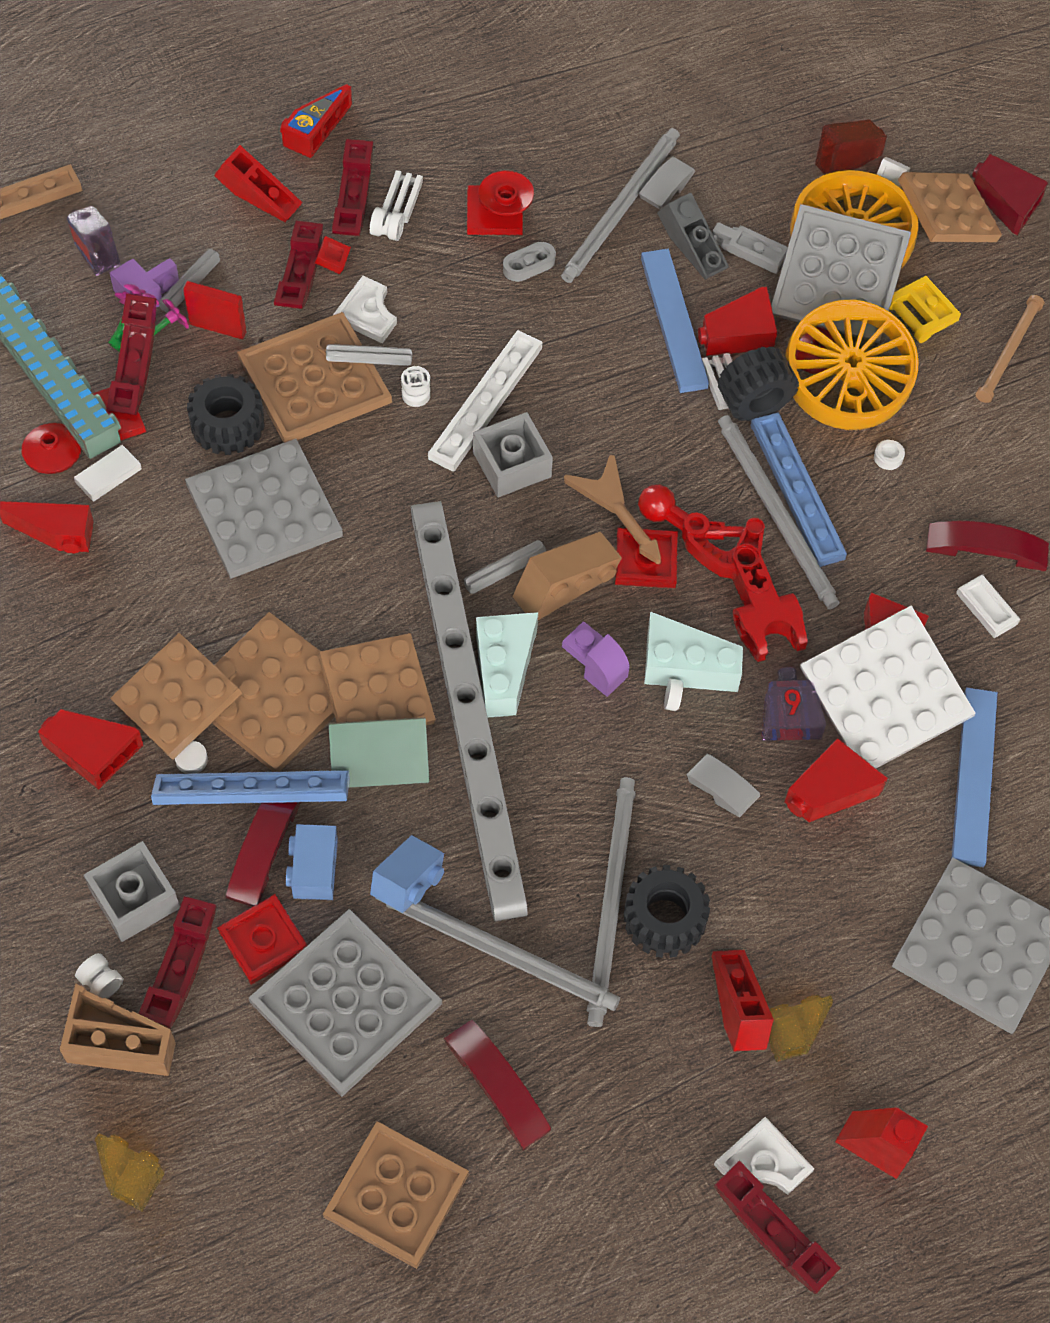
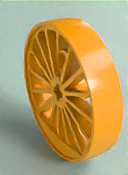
[790,170,918,269]
[785,300,919,430]

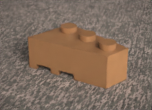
[513,532,622,620]
[60,984,176,1076]

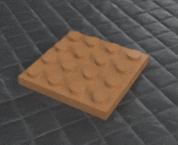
[237,312,392,443]
[212,612,335,772]

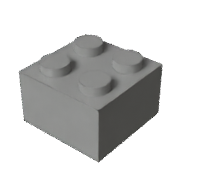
[473,412,553,497]
[84,841,180,942]

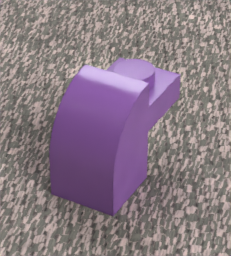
[110,258,179,308]
[562,621,629,697]

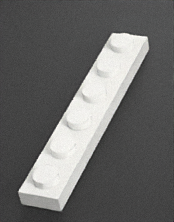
[428,330,542,472]

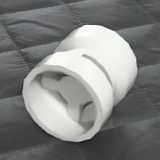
[370,207,405,241]
[401,366,430,407]
[75,953,124,999]

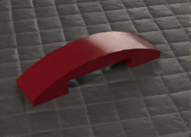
[332,139,373,236]
[274,221,323,309]
[106,293,156,415]
[926,521,1049,571]
[226,802,301,907]
[138,896,217,1029]
[444,1020,551,1150]
[714,1160,840,1294]

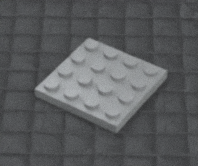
[771,204,911,344]
[185,439,343,579]
[892,857,1050,1034]
[249,909,442,1097]

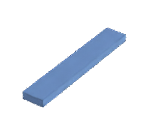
[641,249,709,393]
[750,412,847,567]
[951,687,998,868]
[151,770,350,805]

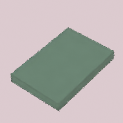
[328,717,429,788]

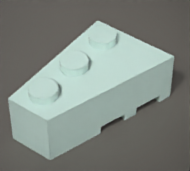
[476,612,538,718]
[644,612,743,692]

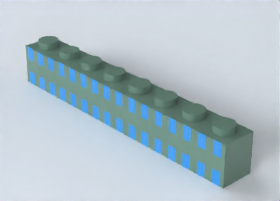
[0,274,121,459]

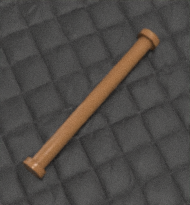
[976,295,1045,403]

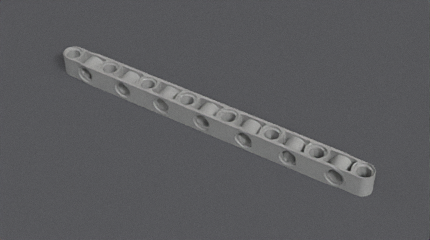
[411,501,528,922]

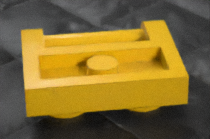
[890,276,961,343]

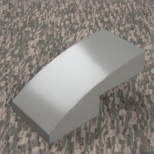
[639,156,695,210]
[687,753,760,818]

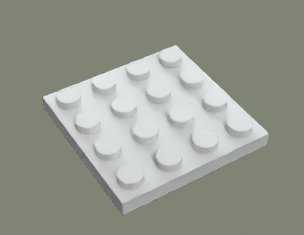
[800,606,976,768]

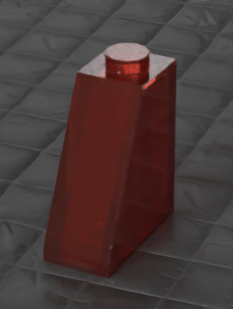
[815,119,887,175]

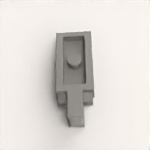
[712,222,788,274]

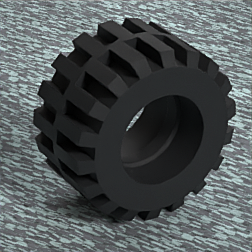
[717,347,799,421]
[187,374,265,455]
[624,865,710,958]

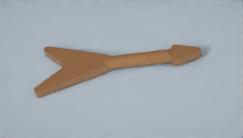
[564,455,661,564]

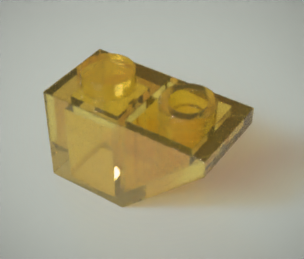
[769,995,833,1062]
[95,1133,164,1212]

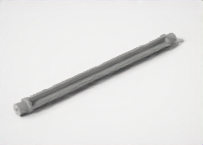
[561,128,680,283]
[718,415,840,609]
[587,777,636,1027]
[376,898,620,1011]

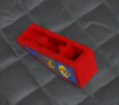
[280,84,352,158]

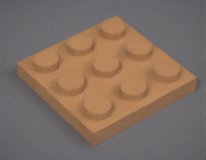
[898,172,1002,242]
[110,633,242,760]
[318,633,436,726]
[323,1121,469,1269]

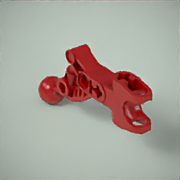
[638,484,808,662]

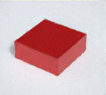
[314,236,351,274]

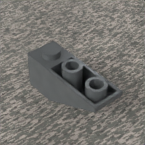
[657,193,729,280]

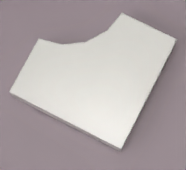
[333,276,397,344]
[714,1117,814,1195]

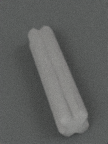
[159,249,220,313]
[326,344,412,366]
[464,540,546,594]

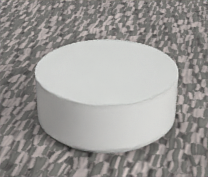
[874,440,905,470]
[664,678,683,711]
[175,741,208,774]

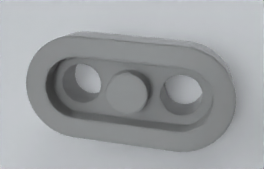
[503,242,556,282]

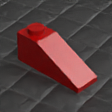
[214,145,303,222]
[0,501,94,554]
[712,950,774,1051]

